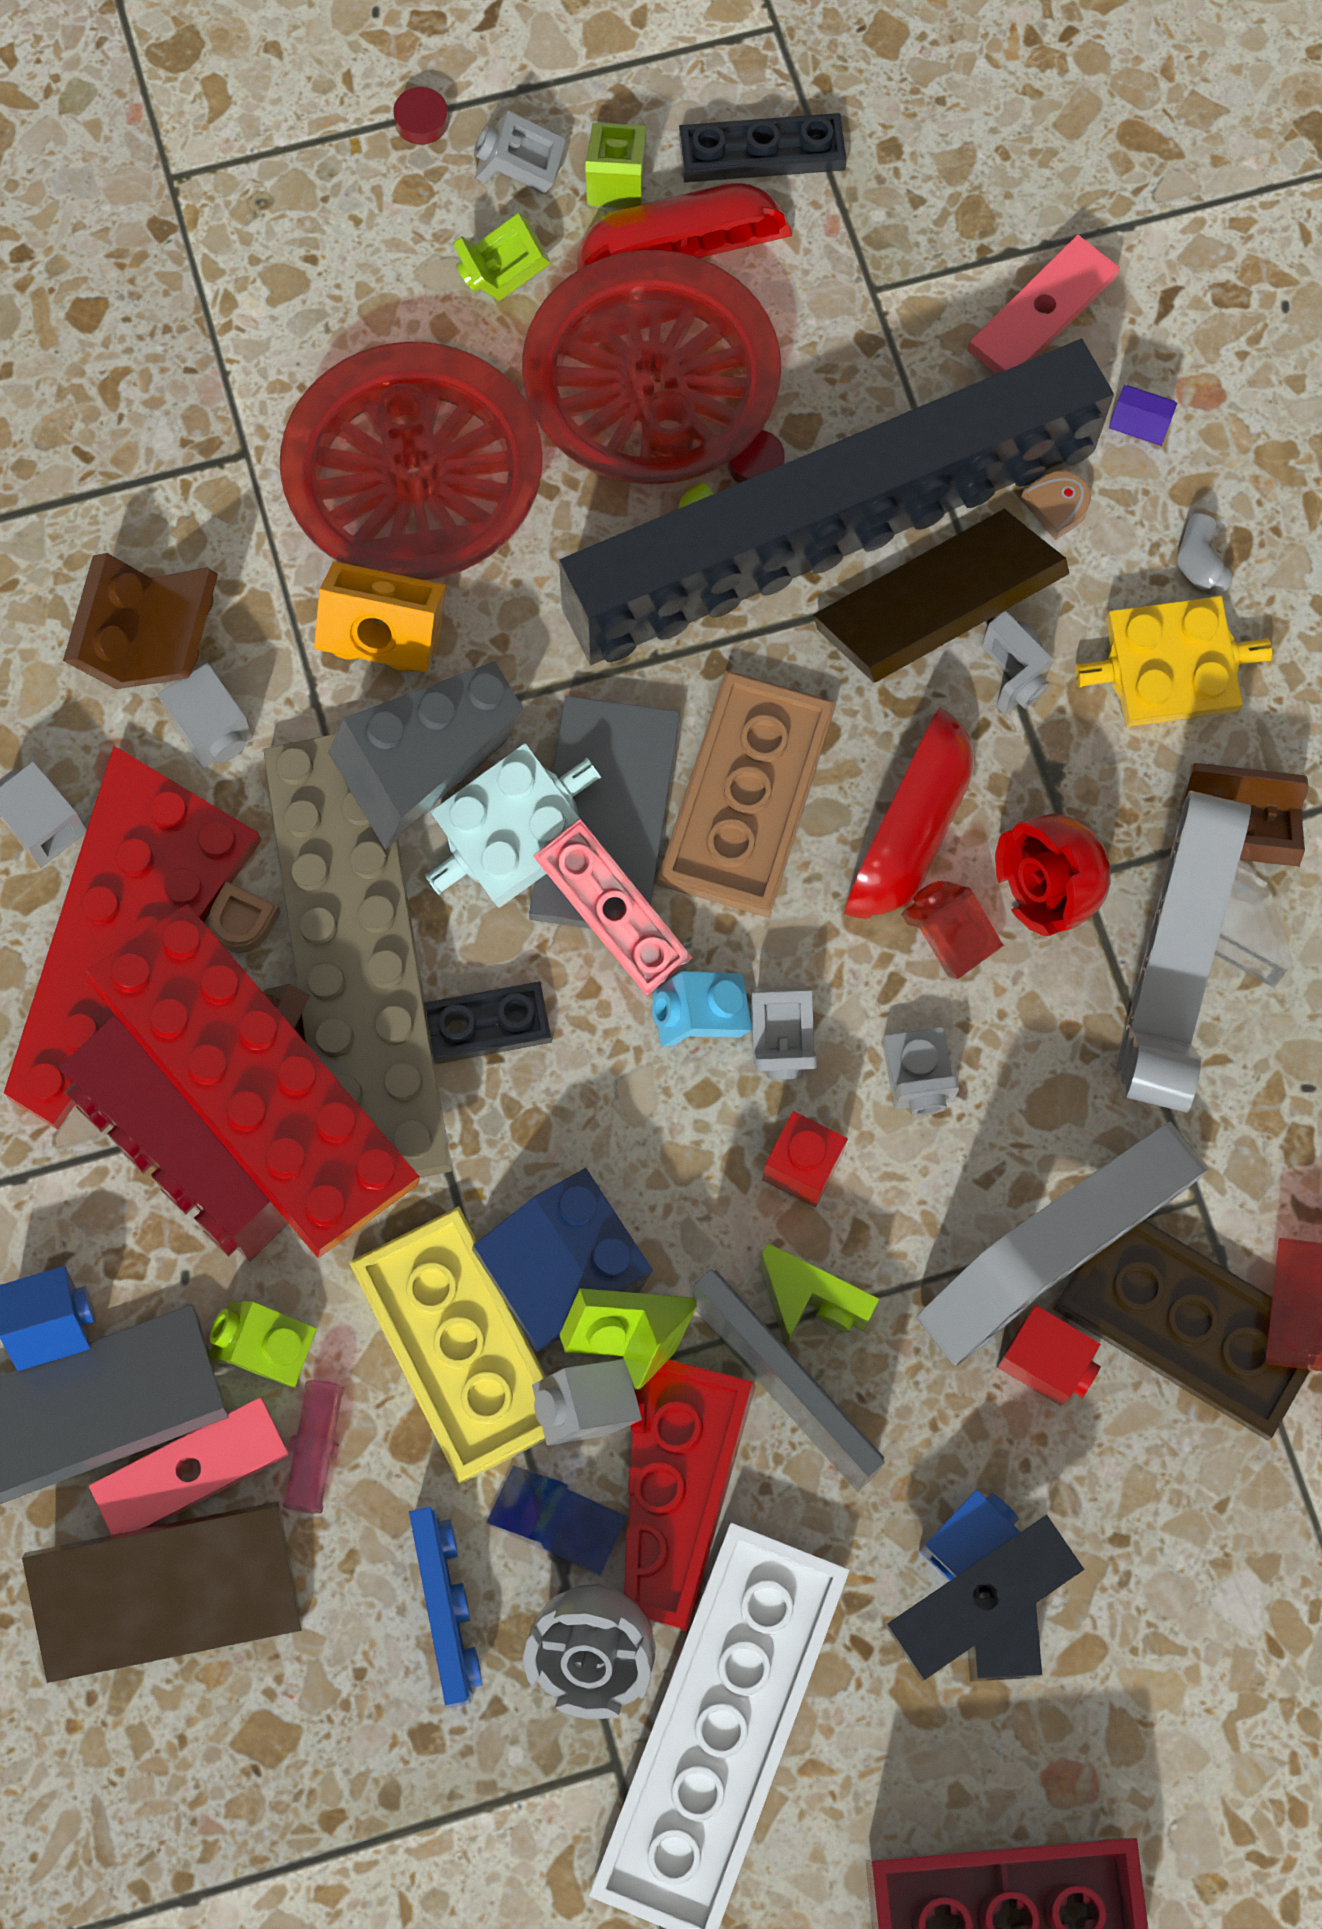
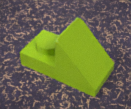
[585,123,647,208]
[759,1243,879,1346]
[559,1288,697,1389]

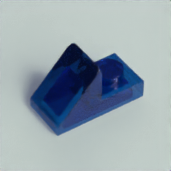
[486,1465,627,1577]

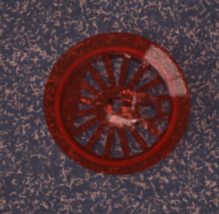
[522,250,781,484]
[280,342,543,580]

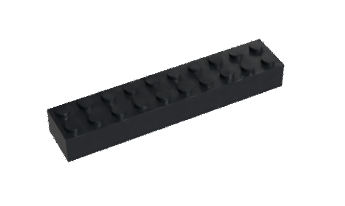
[559,338,1114,666]

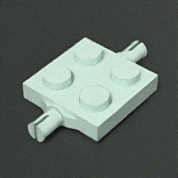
[424,743,601,908]

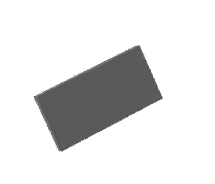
[529,696,680,929]
[693,1269,885,1492]
[0,1304,229,1504]

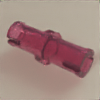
[283,1380,345,1514]

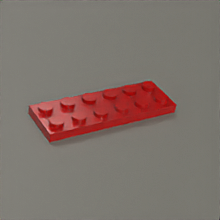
[86,904,420,1258]

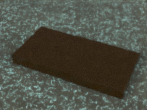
[813,508,1069,683]
[1053,1220,1322,1441]
[22,1501,303,1683]

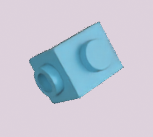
[652,971,752,1046]

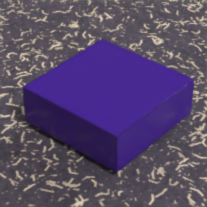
[1109,385,1177,446]

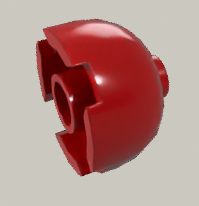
[995,813,1111,936]

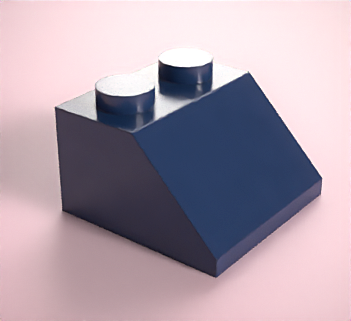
[472,1168,653,1352]

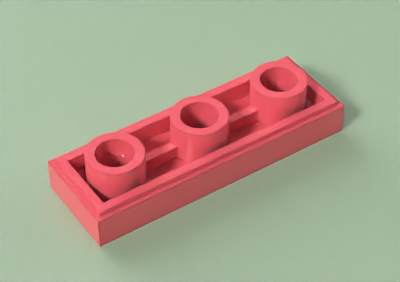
[967,235,1120,374]
[533,818,692,996]
[88,1397,290,1535]

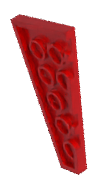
[4,745,262,1130]

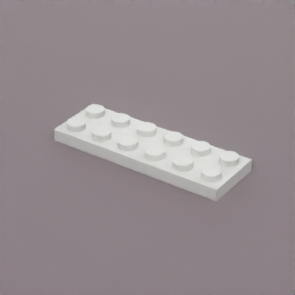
[589,1523,850,1929]

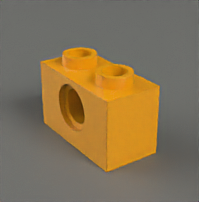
[314,561,446,673]

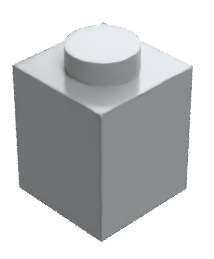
[158,662,253,769]
[0,762,86,868]
[532,1359,642,1446]

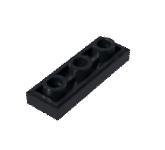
[679,113,846,183]
[425,981,552,1065]
[885,1514,1085,1681]

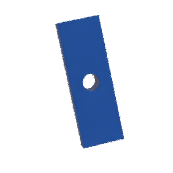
[409,1507,483,1708]

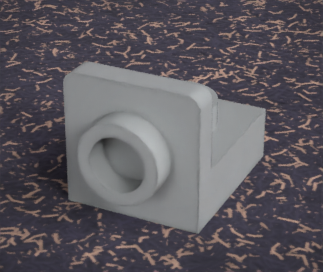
[474,110,566,193]
[882,1027,959,1115]

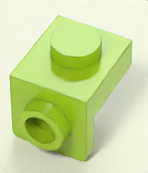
[452,213,551,302]
[209,1301,317,1387]

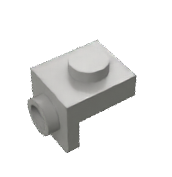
[982,610,1053,715]
[751,986,817,1080]

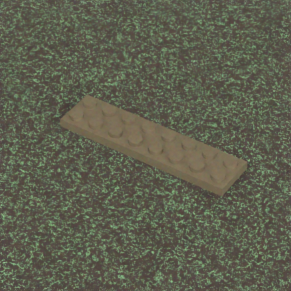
[263,734,452,1178]

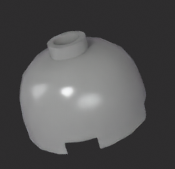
[522,1584,656,1719]

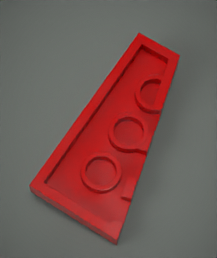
[624,1360,756,1632]

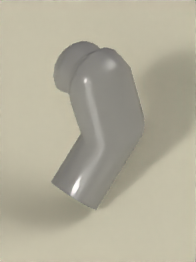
[1177,513,1232,595]

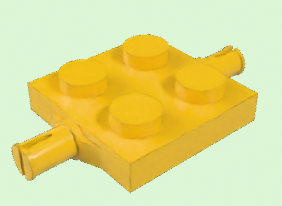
[1074,596,1272,727]

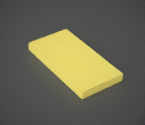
[349,1206,546,1485]

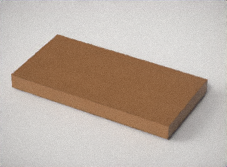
[657,670,836,918]

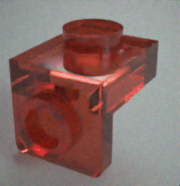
[901,881,1004,980]

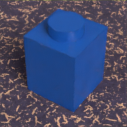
[0,1266,96,1372]
[919,1490,1021,1581]

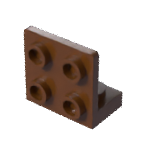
[63,553,218,689]

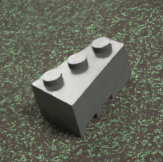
[329,661,524,850]

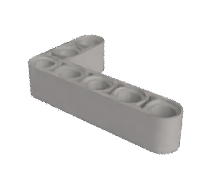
[1116,790,1251,1113]
[916,1121,1210,1367]

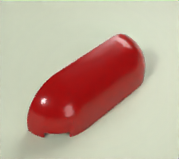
[577,183,792,286]
[844,707,974,919]

